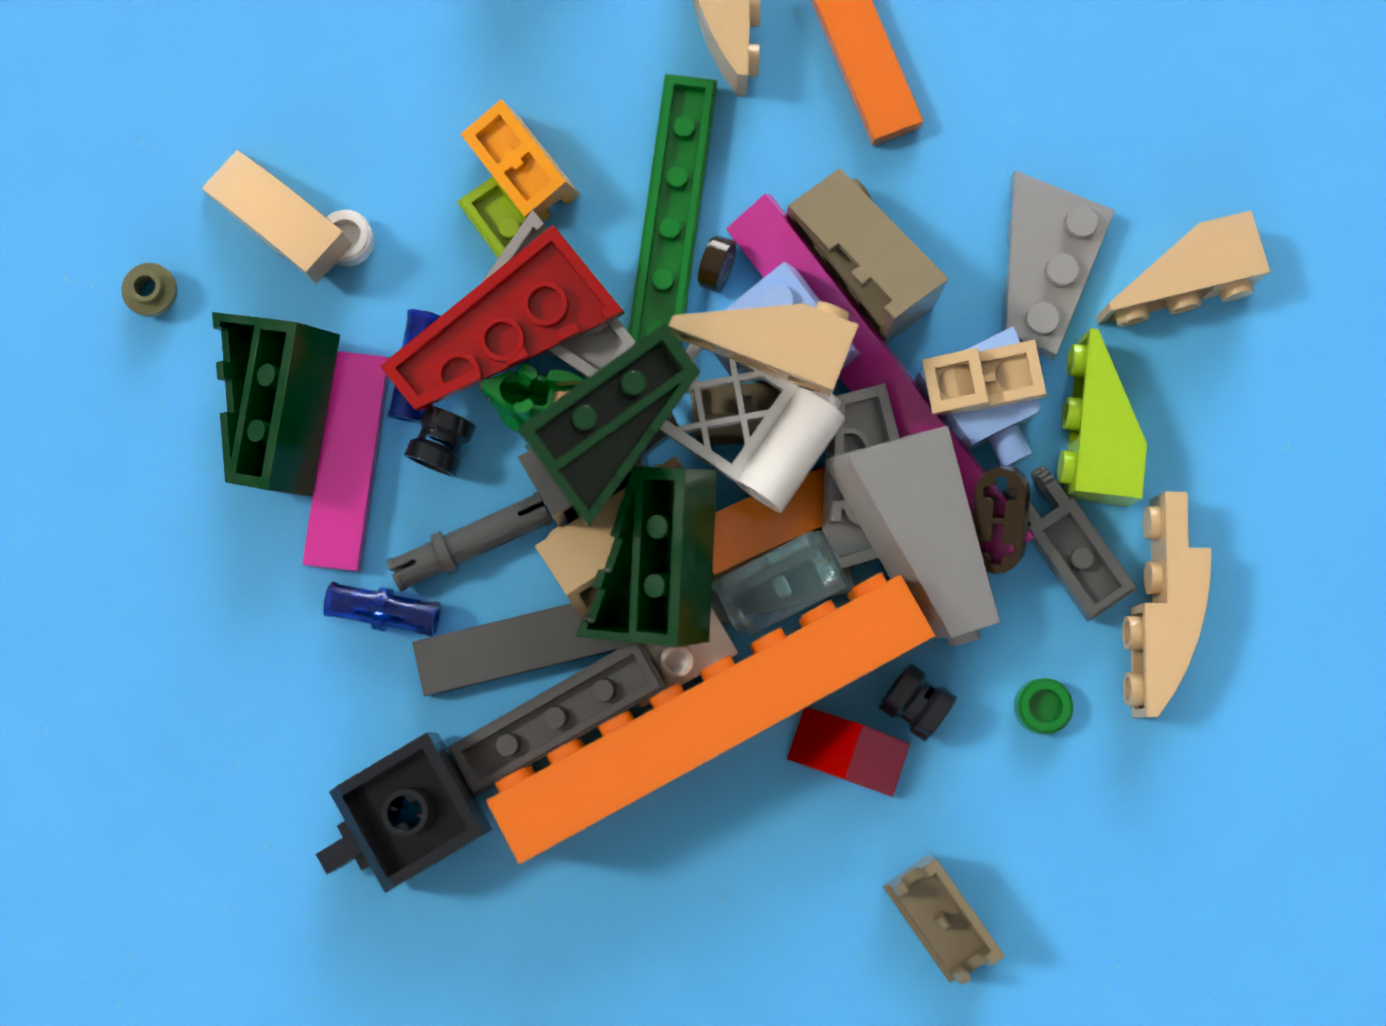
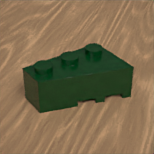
[212,312,340,497]
[517,323,700,527]

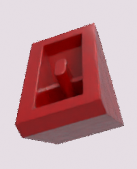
[787,707,910,797]

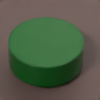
[1014,678,1073,734]

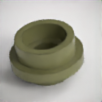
[121,263,178,317]

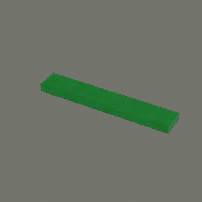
[628,74,717,346]

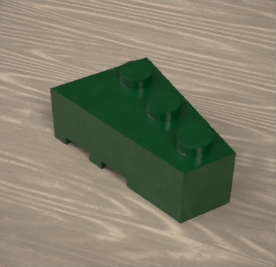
[575,467,717,648]

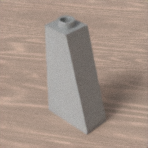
[825,426,1000,646]

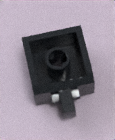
[316,732,493,893]

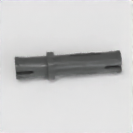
[387,491,553,592]

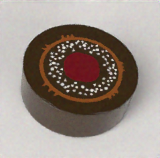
[698,235,737,293]

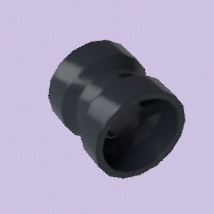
[404,405,476,477]
[878,663,957,741]

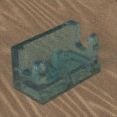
[712,530,850,636]

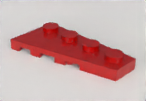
[380,225,625,411]

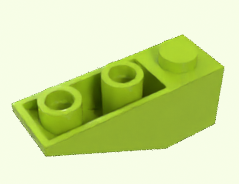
[1057,328,1147,507]

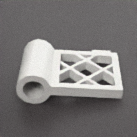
[658,344,845,513]

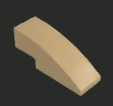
[201,150,352,285]

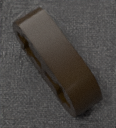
[973,465,1030,574]

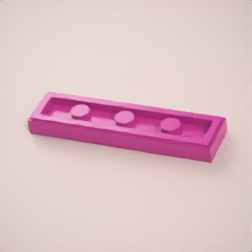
[302,351,389,573]

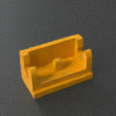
[461,99,580,221]

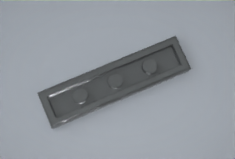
[447,643,669,797]

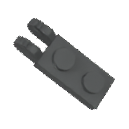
[1003,466,1137,621]

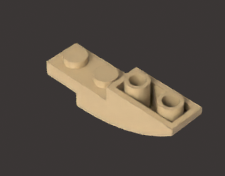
[693,0,761,96]
[1122,491,1211,718]

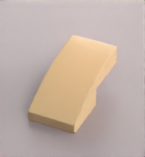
[922,339,1047,416]

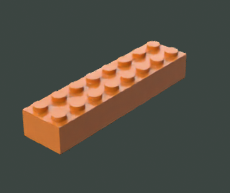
[486,572,935,864]

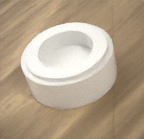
[326,210,375,267]

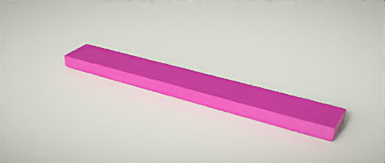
[726,193,1034,561]

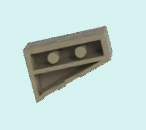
[786,168,949,343]

